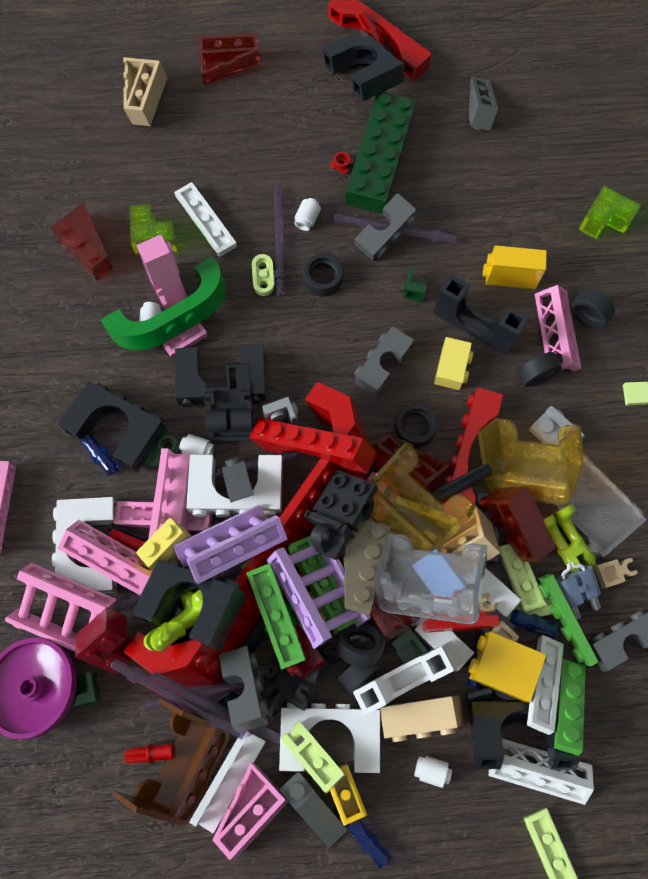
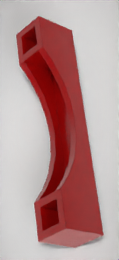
[328,0,432,81]
[439,387,503,523]
[249,418,377,473]

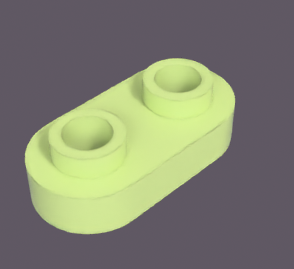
[252,254,274,296]

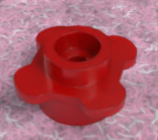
[330,152,354,174]

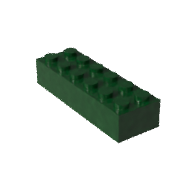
[345,92,416,214]

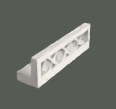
[189,730,266,833]
[488,738,594,805]

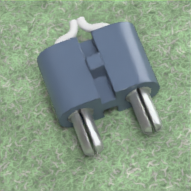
[556,562,601,620]

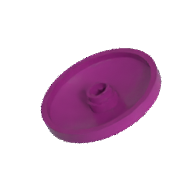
[0,638,77,740]

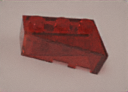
[198,32,260,85]
[51,202,113,281]
[372,433,453,502]
[479,486,556,562]

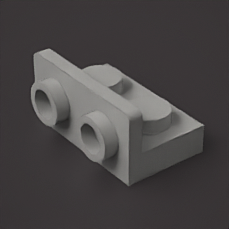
[262,397,299,425]
[529,406,584,460]

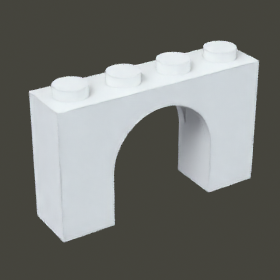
[187,455,283,518]
[52,497,117,593]
[413,564,521,673]
[353,640,463,715]
[279,703,380,773]

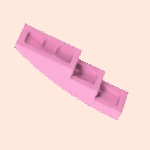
[114,501,213,532]

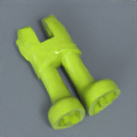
[535,504,596,573]
[143,590,203,652]

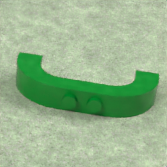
[100,257,226,350]

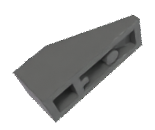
[469,77,498,131]
[222,457,254,503]
[279,771,348,848]

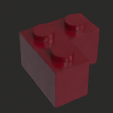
[75,607,131,675]

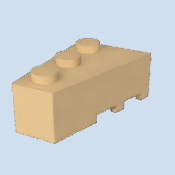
[123,57,167,126]
[422,507,500,576]
[380,695,465,742]

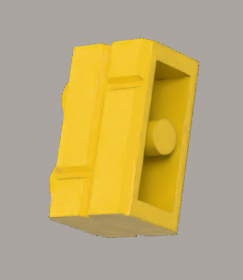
[330,763,367,825]

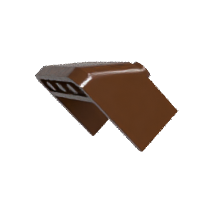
[112,698,230,825]

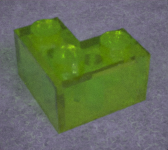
[578,186,641,239]
[129,204,177,255]

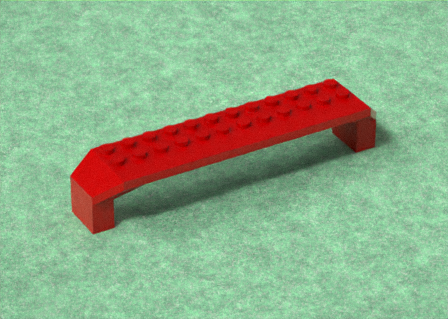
[124,382,370,688]

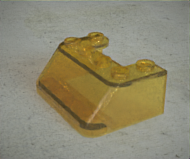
[478,418,584,505]
[369,442,476,561]

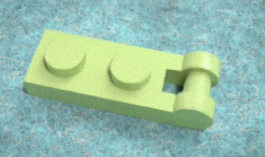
[280,720,345,794]

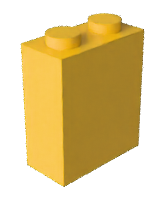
[483,246,546,289]
[468,632,546,702]

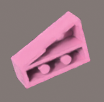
[137,235,187,310]
[213,762,289,860]

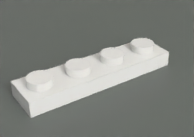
[175,182,237,257]
[527,635,564,735]

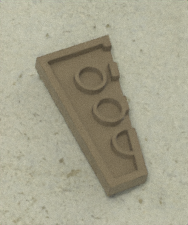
[344,520,391,615]

